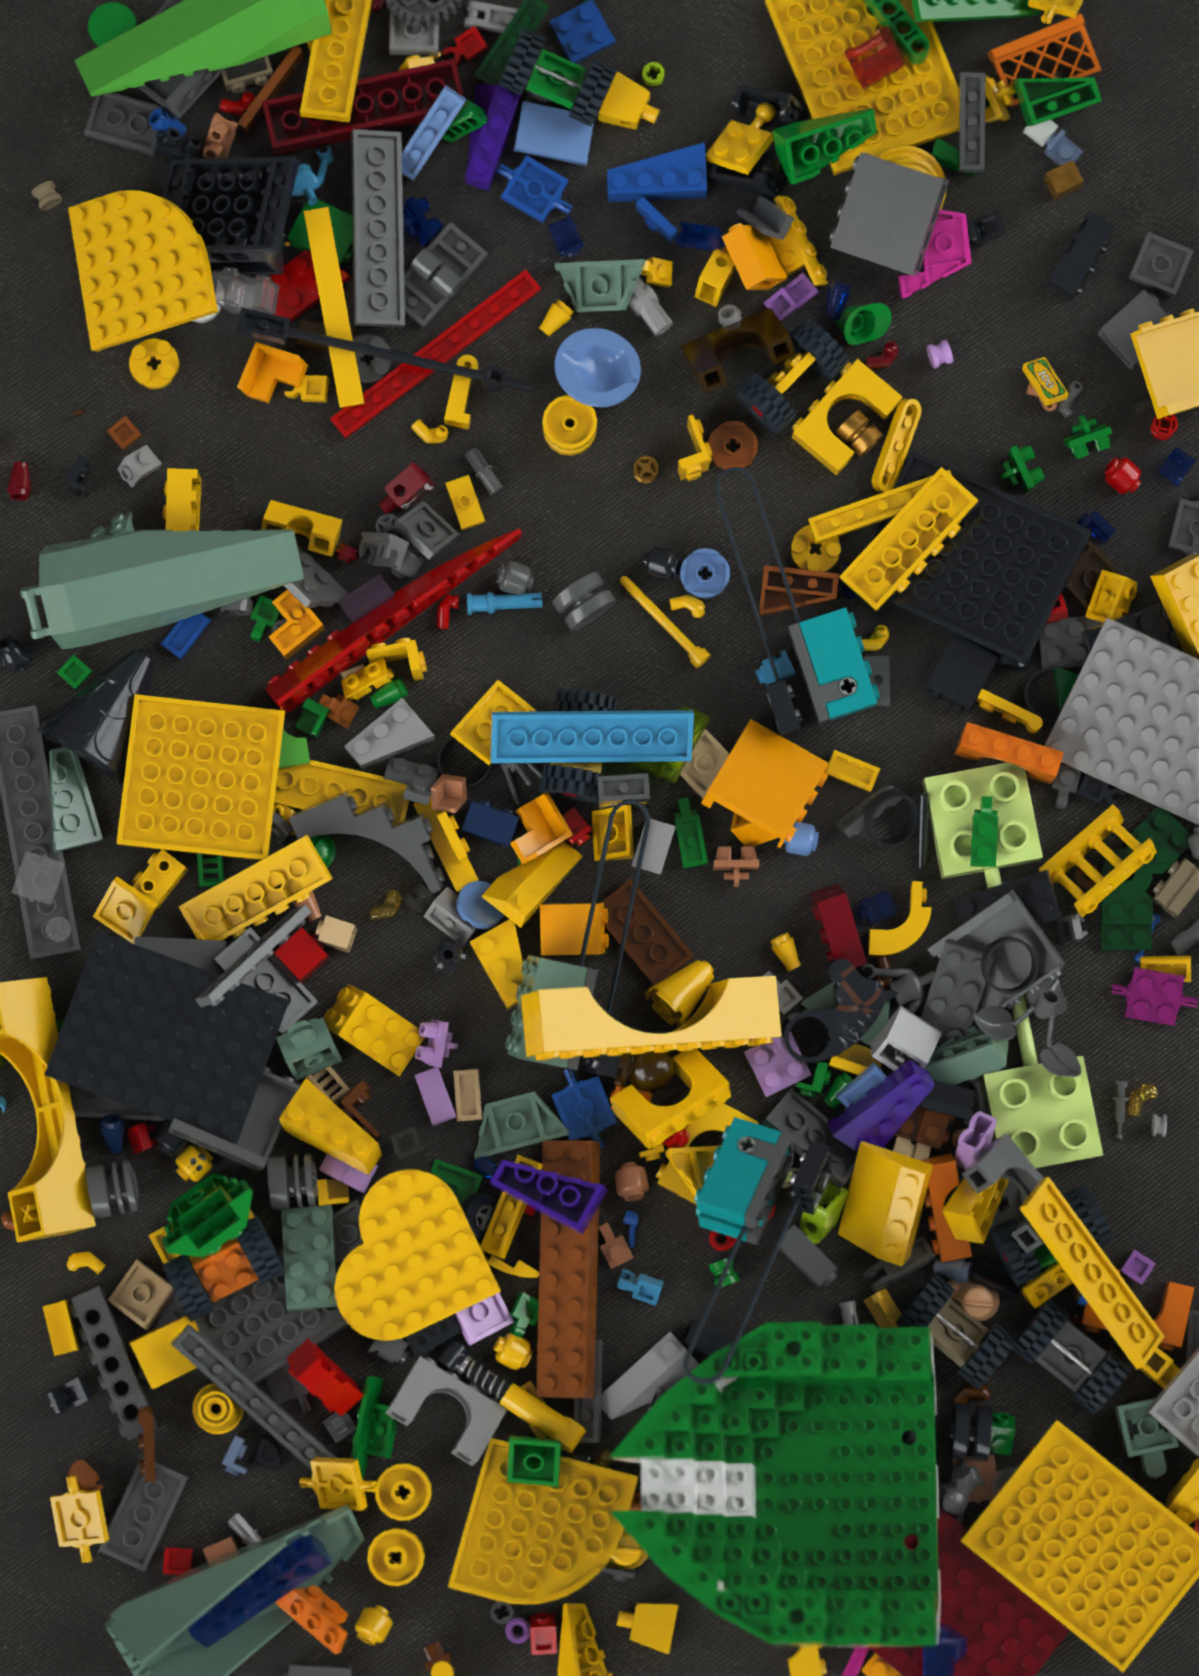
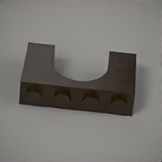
[680,308,796,393]

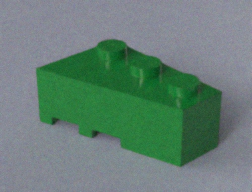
[1012,77,1102,126]

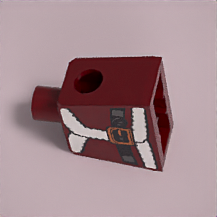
[378,462,436,514]

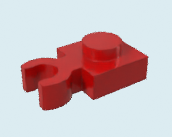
[442,26,489,66]

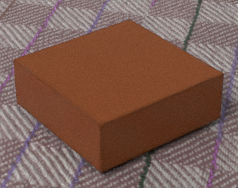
[107,415,142,451]

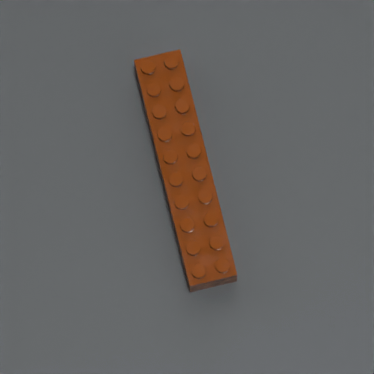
[536,1141,600,1398]

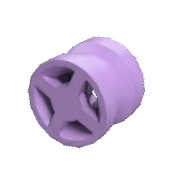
[926,339,953,369]

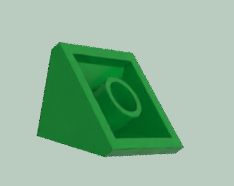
[507,1436,563,1487]

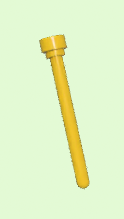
[620,576,711,669]

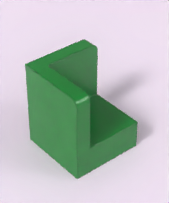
[295,698,329,739]

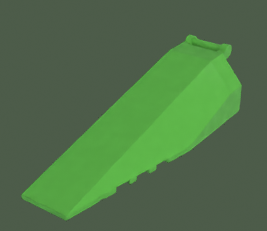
[75,0,332,97]

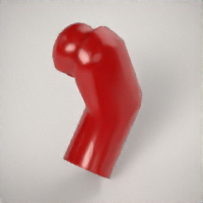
[437,594,459,629]

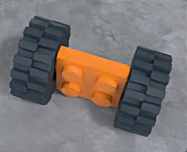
[163,1216,286,1321]

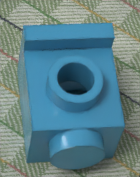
[755,650,795,686]

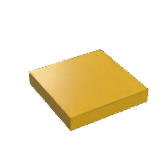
[93,877,158,944]

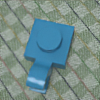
[617,1269,664,1306]

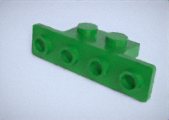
[350,1376,398,1479]

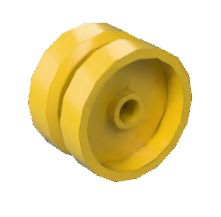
[542,395,597,456]
[375,1463,432,1521]
[367,1528,425,1586]

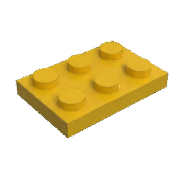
[450,680,537,766]

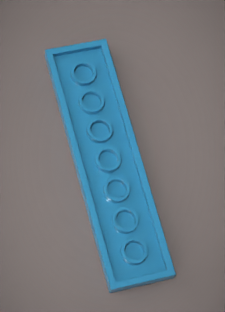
[490,710,694,763]

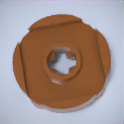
[708,421,758,470]

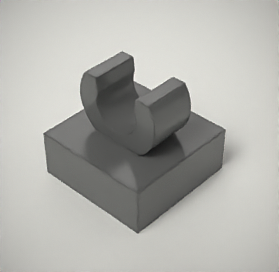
[1056,914,1088,944]
[322,1412,357,1443]

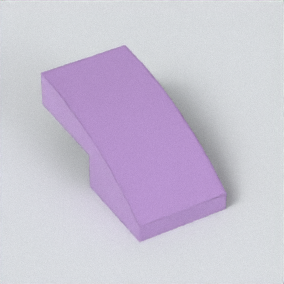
[414,1067,457,1126]

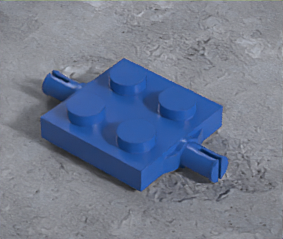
[496,155,573,223]
[551,1069,617,1148]

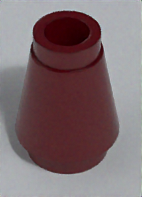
[7,462,32,501]

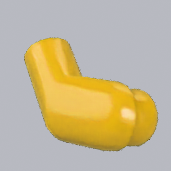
[67,1251,106,1275]

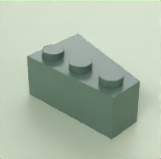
[924,1026,1009,1086]

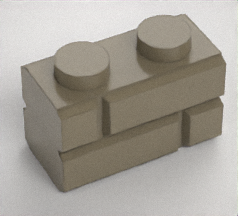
[1152,858,1199,918]

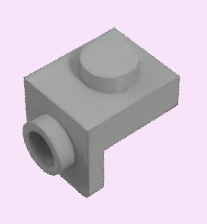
[118,445,162,488]

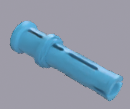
[466,592,542,615]

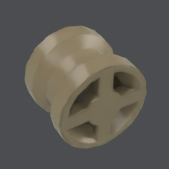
[32,181,62,211]

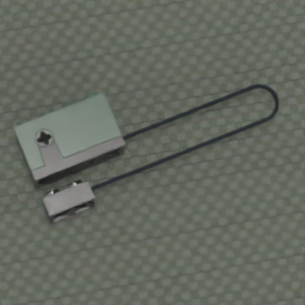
[506,800,650,1078]

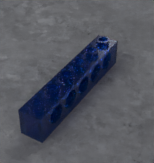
[188,1533,332,1648]

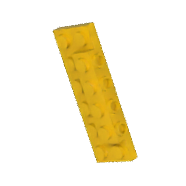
[839,467,978,611]
[179,835,332,940]

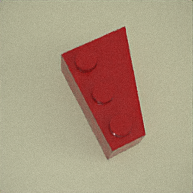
[286,1338,364,1417]

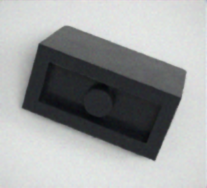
[919,1080,975,1121]

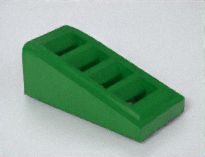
[442,100,488,143]
[931,138,977,176]
[197,853,224,887]

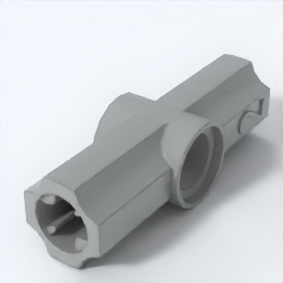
[629,277,673,336]

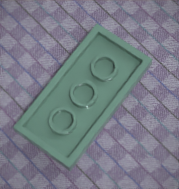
[281,1205,338,1311]

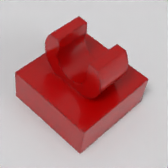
[126,1123,157,1155]

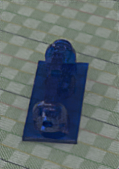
[676,222,726,251]

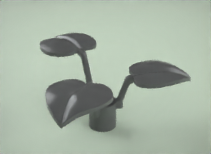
[974,978,1081,1077]

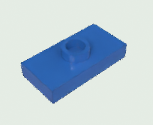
[636,197,677,243]

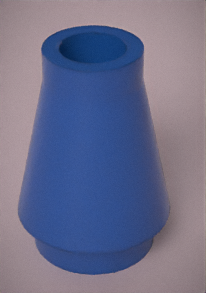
[149,107,187,138]

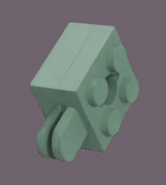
[276,1017,342,1081]
[1114,1397,1179,1477]

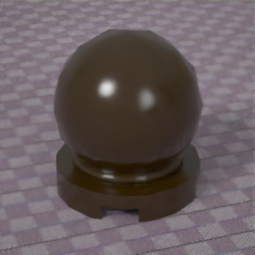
[614,1051,675,1091]

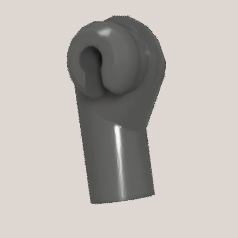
[1058,381,1083,418]

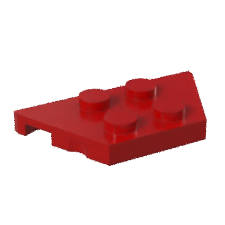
[266,250,352,323]

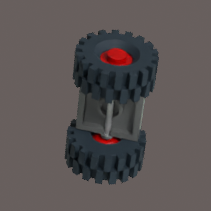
[1012,1298,1132,1414]

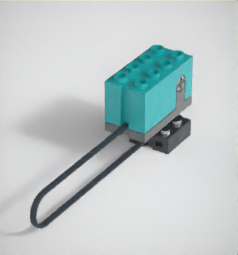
[715,467,880,737]
[683,1117,832,1385]

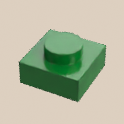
[57,654,93,691]

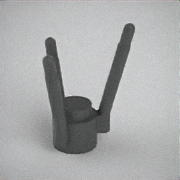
[500,763,542,806]

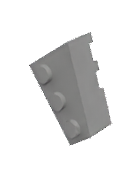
[345,698,435,769]

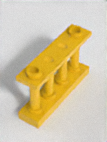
[1038,804,1157,918]

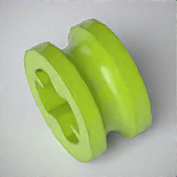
[642,62,664,87]

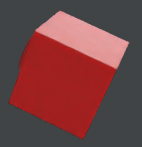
[274,927,329,983]

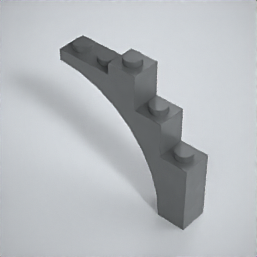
[289,791,445,894]

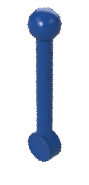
[1135,914,1161,963]

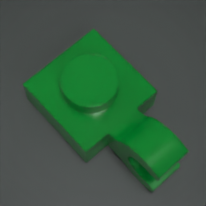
[250,595,280,643]
[508,1292,539,1339]

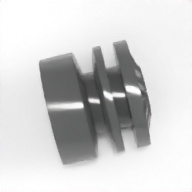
[267,1153,318,1210]
[86,1159,139,1220]

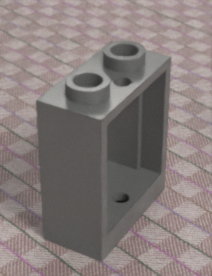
[774,1224,837,1287]

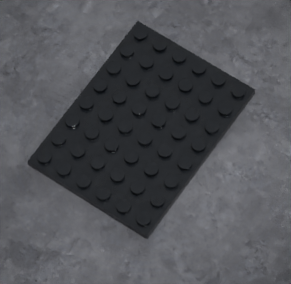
[859,451,1092,665]
[44,931,290,1144]

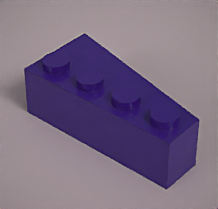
[828,1060,935,1152]
[490,1160,607,1235]

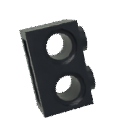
[405,1315,462,1358]

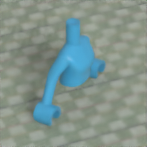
[292,145,334,205]

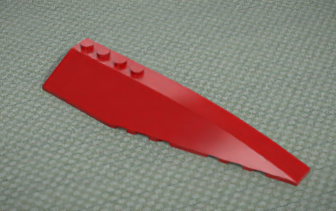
[265,528,522,716]

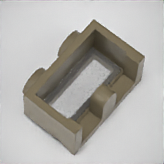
[222,56,273,93]

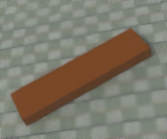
[238,46,304,135]

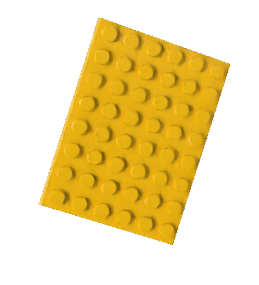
[765,0,960,176]
[960,1420,1199,1672]

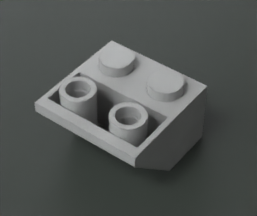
[870,1006,942,1071]

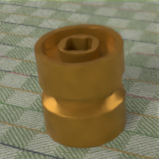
[836,410,883,457]

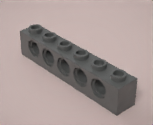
[69,1286,159,1441]

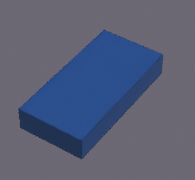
[161,613,211,660]

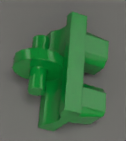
[1063,415,1112,459]
[1000,445,1045,493]

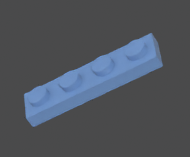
[402,85,466,180]

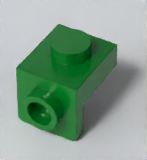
[795,1061,831,1098]
[989,1413,1015,1455]

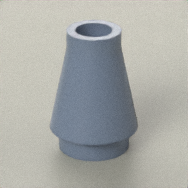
[933,1259,972,1284]

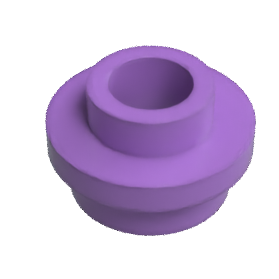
[505,1617,530,1644]

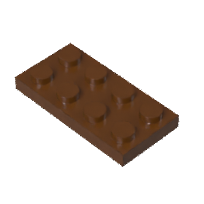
[601,878,695,985]

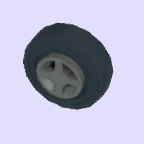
[461,1193,498,1239]

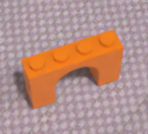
[955,722,1064,784]
[1079,1269,1195,1351]

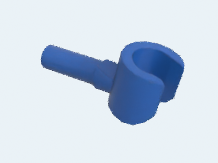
[623,1210,639,1247]

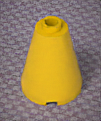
[645,960,714,1028]

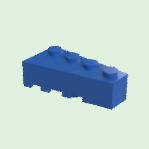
[607,142,707,202]

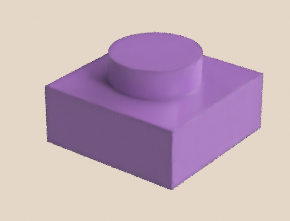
[1120,1249,1156,1285]

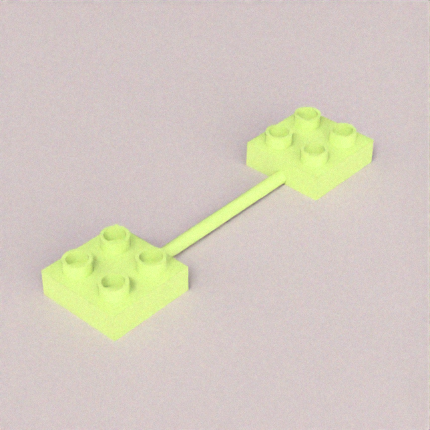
[922,762,1103,1169]

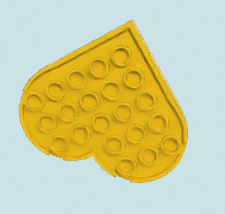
[335,1169,501,1341]

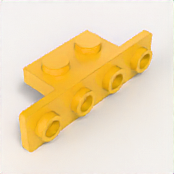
[767,196,828,286]
[414,797,479,892]

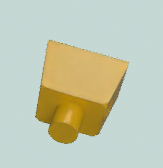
[598,72,660,129]
[694,244,735,307]
[616,1603,678,1654]

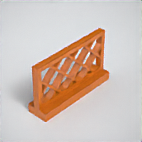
[987,13,1102,107]

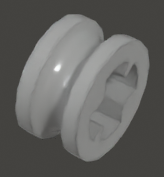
[1151,1114,1167,1137]

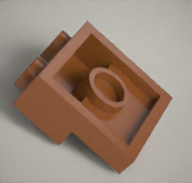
[893,1105,955,1150]

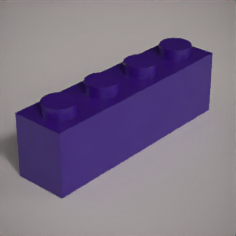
[465,84,521,191]

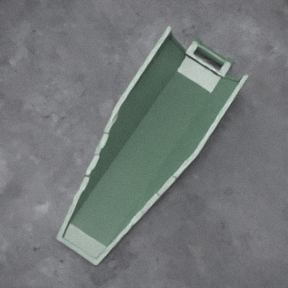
[20,529,304,650]

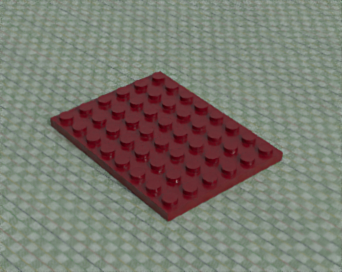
[868,1506,1070,1676]

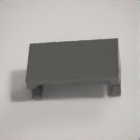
[358,531,409,568]

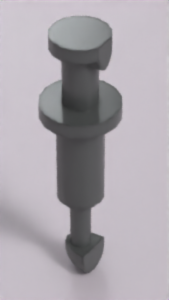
[1112,1080,1129,1141]

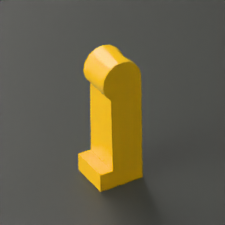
[444,355,478,430]

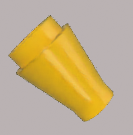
[538,299,573,337]
[770,932,801,971]

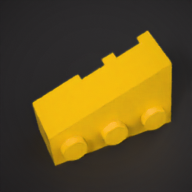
[942,1177,1009,1244]

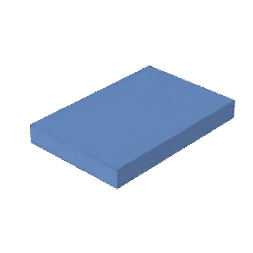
[514,101,594,166]

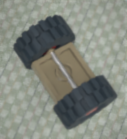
[895,1273,1017,1389]

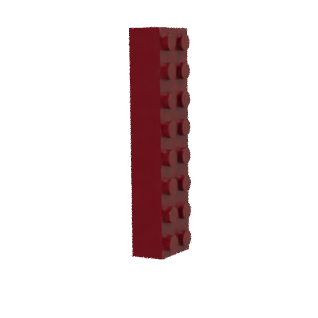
[262,59,464,156]

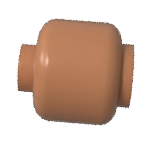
[614,1162,649,1202]

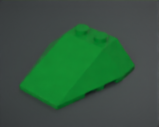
[162,1173,253,1257]

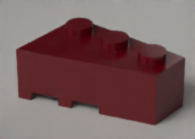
[810,884,867,968]

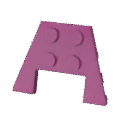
[898,209,971,298]

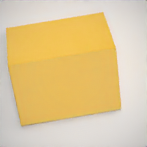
[592,805,634,861]

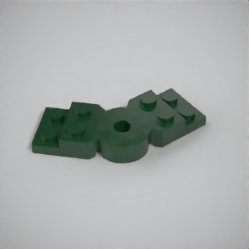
[1100,807,1191,951]

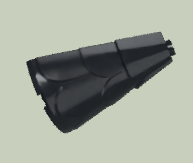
[36,649,155,785]

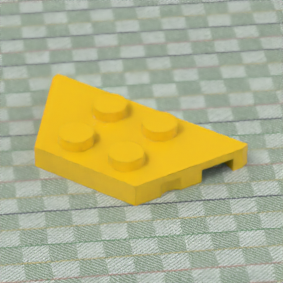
[665,1146,718,1196]

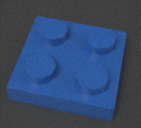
[549,0,615,64]

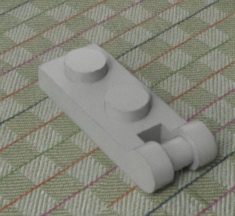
[464,1,518,33]

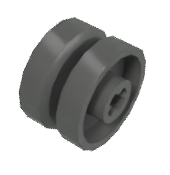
[552,572,616,632]

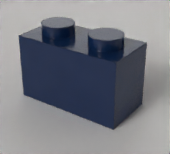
[462,800,519,849]

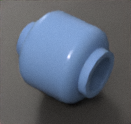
[784,822,819,856]

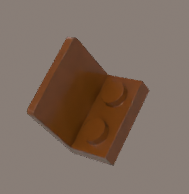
[341,1080,382,1140]

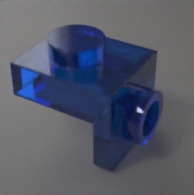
[547,216,585,257]

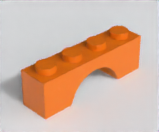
[922,1153,972,1263]

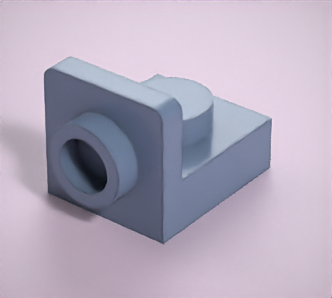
[1044,129,1083,166]
[222,1435,248,1477]

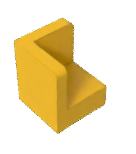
[317,1179,350,1206]

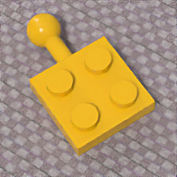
[705,102,776,175]

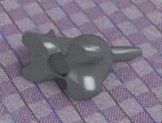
[938,1459,985,1524]

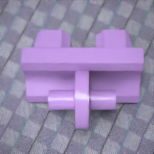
[415,1019,458,1068]

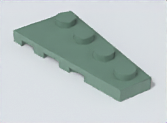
[49,747,103,853]

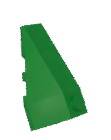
[772,108,877,185]

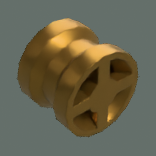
[634,456,658,484]

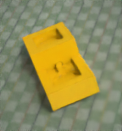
[488,1255,539,1278]

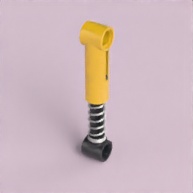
[434,1339,586,1453]

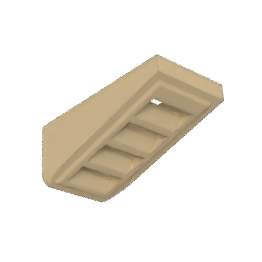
[306,1066,351,1107]

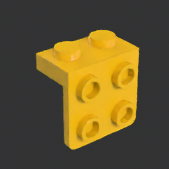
[678,414,713,481]
[366,638,427,681]

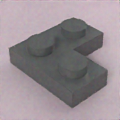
[384,757,439,805]

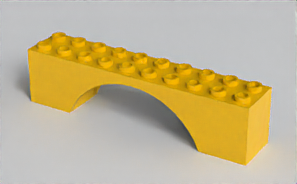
[521,976,781,1061]
[0,977,96,1243]

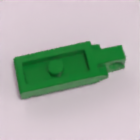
[970,796,998,868]
[674,798,708,869]

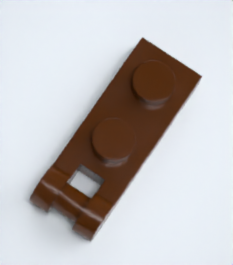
[138,1405,156,1482]

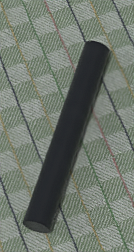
[917,793,929,868]

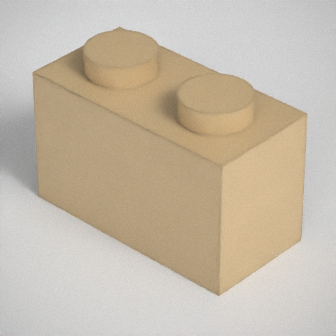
[315,916,357,954]

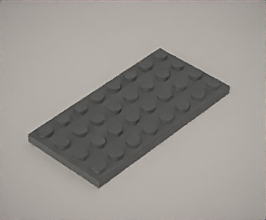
[194,1200,364,1385]

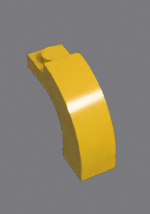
[867,881,932,957]

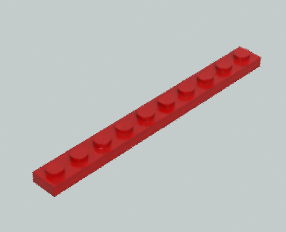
[330,269,541,439]

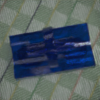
[403,196,442,246]

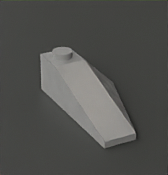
[602,1332,699,1420]

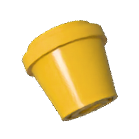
[193,1383,244,1434]

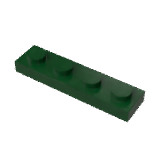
[475,0,550,85]

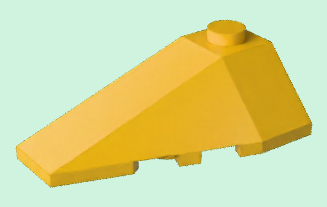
[482,841,583,928]
[558,1603,613,1676]

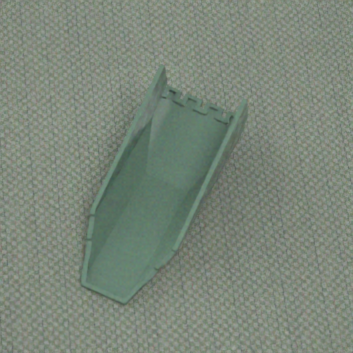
[105,1505,365,1676]

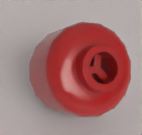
[1104,457,1141,494]

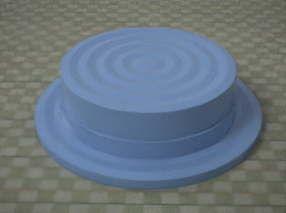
[554,328,641,407]

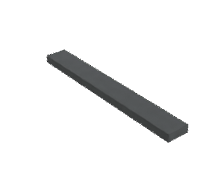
[171,1324,336,1471]

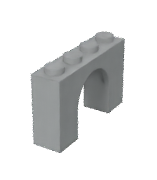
[386,1357,507,1466]

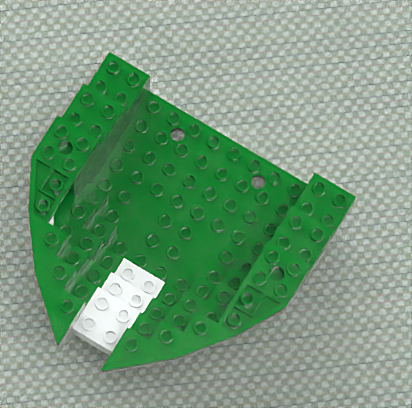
[611,1322,941,1647]

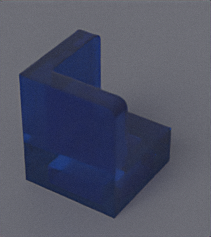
[1158,447,1196,486]

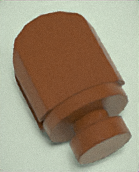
[66,1460,104,1492]

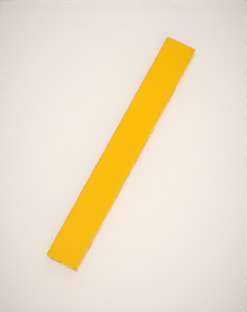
[304,207,364,408]

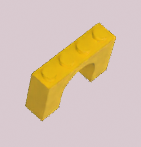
[792,359,903,476]
[611,1049,731,1150]
[655,1103,759,1205]

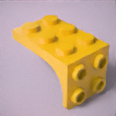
[323,984,425,1077]

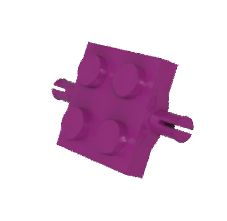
[1111,967,1198,1026]

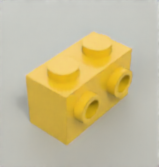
[132,850,188,909]

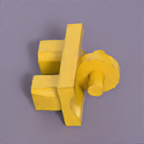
[985,76,1016,123]

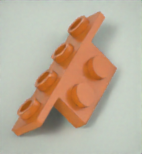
[269,1576,348,1654]

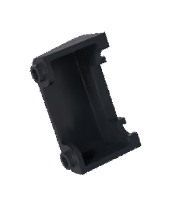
[709,86,807,200]

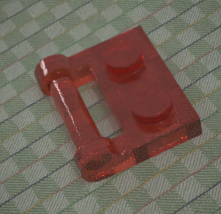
[844,26,907,90]

